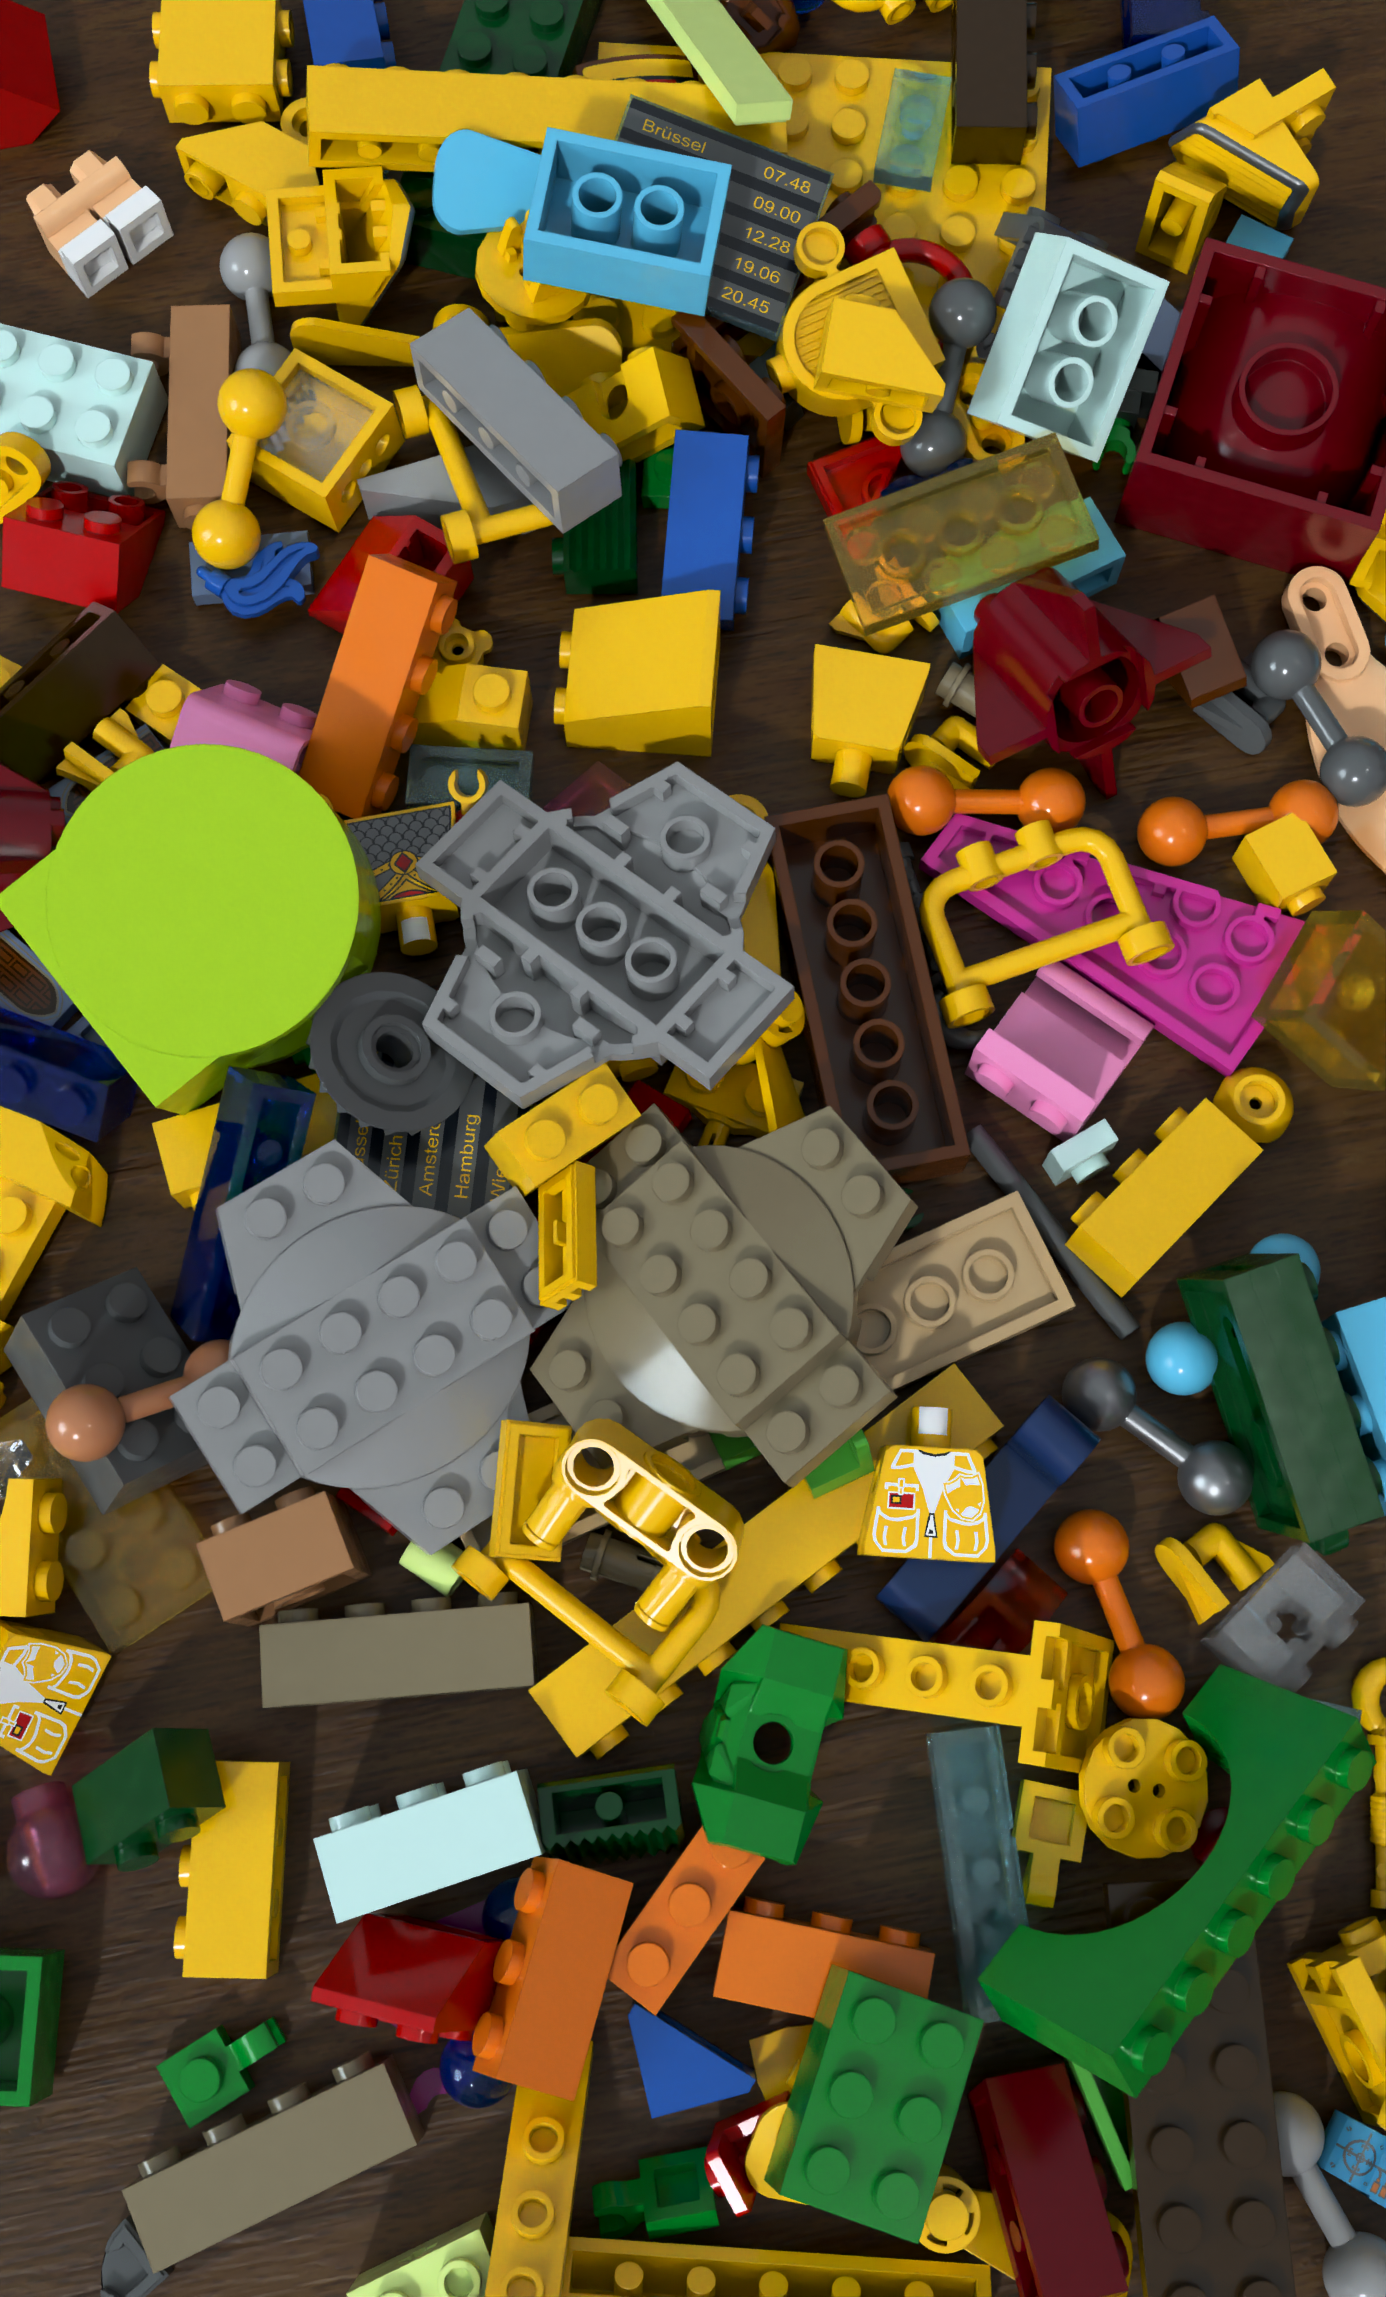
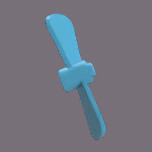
[432,129,541,235]

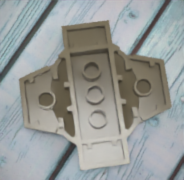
[530,1103,918,1488]

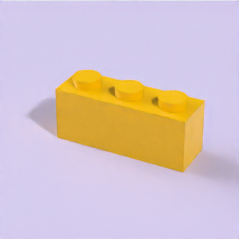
[1065,1098,1263,1298]
[174,1760,290,1979]

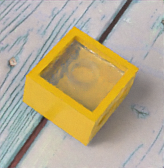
[226,348,405,533]

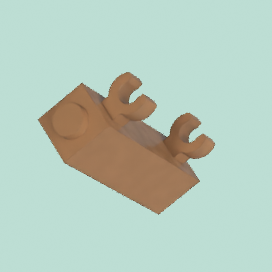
[127,304,241,530]

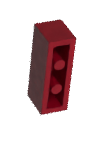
[967,2063,1129,2297]

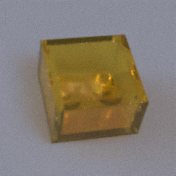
[1251,910,1386,1091]

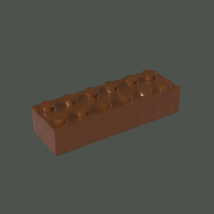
[764,794,971,1185]

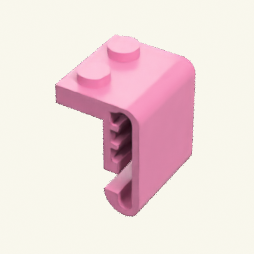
[170,680,317,775]
[965,961,1155,1142]

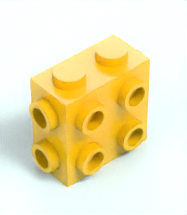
[149,0,295,125]

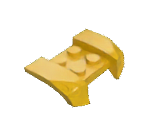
[0,1103,108,1375]

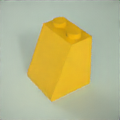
[554,590,721,757]

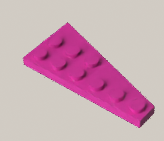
[919,814,1337,1077]

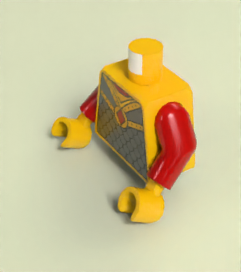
[320,768,489,956]

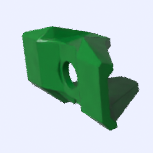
[691,1624,848,1865]

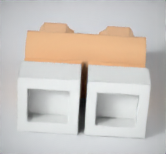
[26,150,174,299]

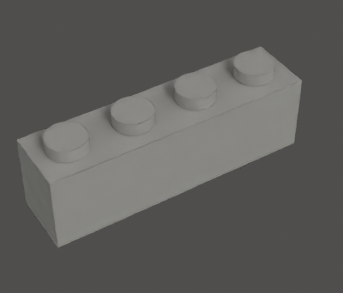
[410,308,623,534]

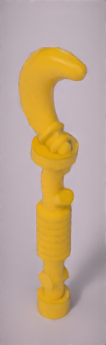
[1351,1657,1386,1909]

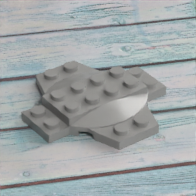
[415,761,795,1109]
[168,1139,573,1555]

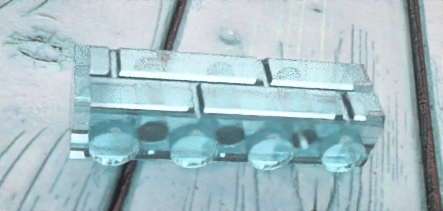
[925,1725,1029,2023]

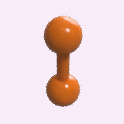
[887,765,1086,836]
[1137,779,1339,867]
[1054,1509,1185,1720]

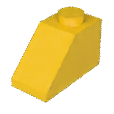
[1135,162,1228,274]
[813,294,946,413]

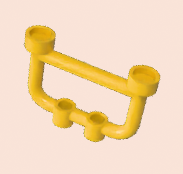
[393,385,554,565]
[919,820,1175,1029]
[451,1508,721,1727]

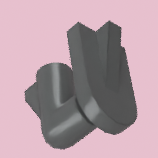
[1193,652,1286,755]

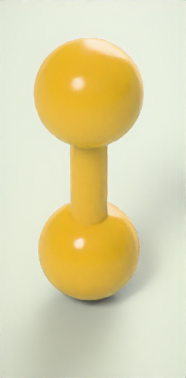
[192,368,288,570]

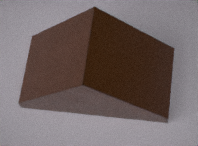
[1155,594,1247,709]

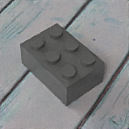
[3,1267,209,1516]

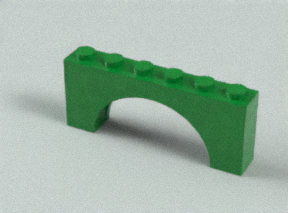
[977,1664,1377,2099]

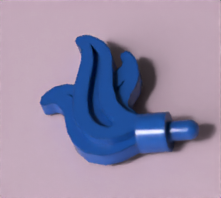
[196,541,320,619]

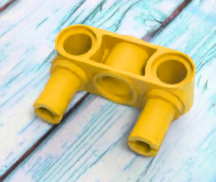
[522,1418,744,1632]

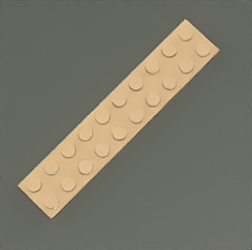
[460,1190,1076,1561]

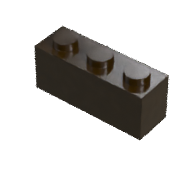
[951,0,1038,165]
[0,601,162,785]

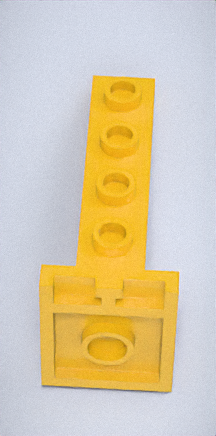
[779,1620,1115,1773]
[1286,1916,1386,2128]
[484,2041,594,2297]

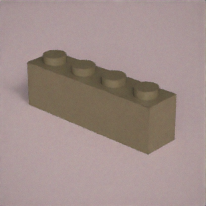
[259,1592,539,1709]
[122,2051,425,2274]

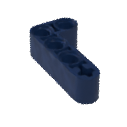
[875,1394,1101,1642]

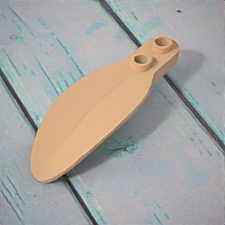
[1281,566,1386,874]

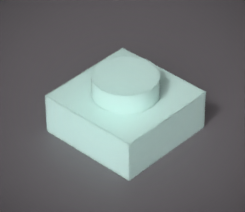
[1042,1118,1119,1186]

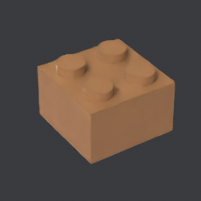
[196,1486,373,1627]

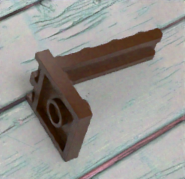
[671,180,881,478]

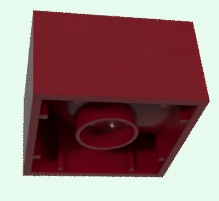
[1114,237,1386,584]

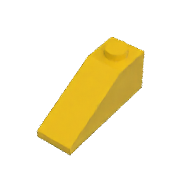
[412,663,533,758]

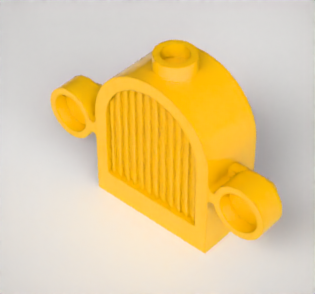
[766,221,946,446]

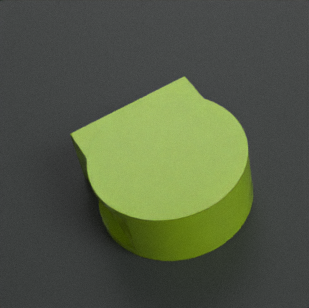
[0,744,381,1115]

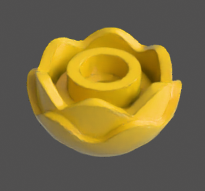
[1213,1067,1294,1143]

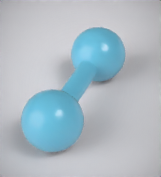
[1145,1233,1321,1396]

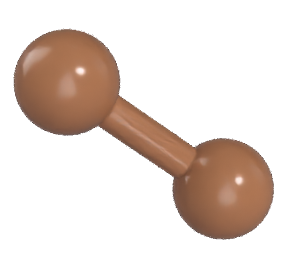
[45,1339,230,1462]

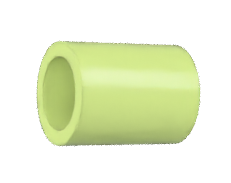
[399,1542,463,1597]

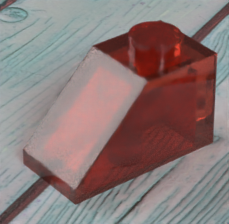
[931,1548,1068,1654]

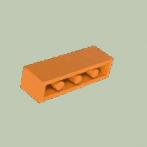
[299,554,458,819]

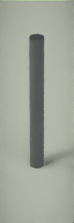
[966,1124,1141,1341]

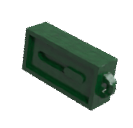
[1176,1253,1385,1556]

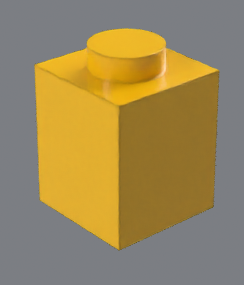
[1232,812,1337,917]

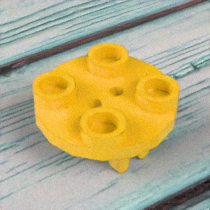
[475,209,591,332]
[1079,1718,1208,1859]

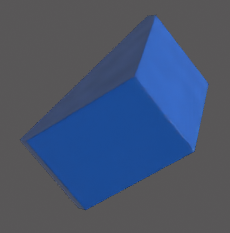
[628,2000,756,2119]

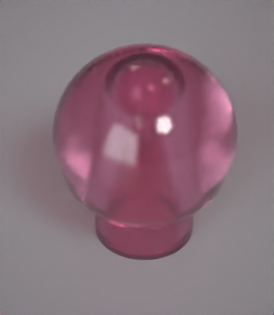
[6,1781,100,1900]

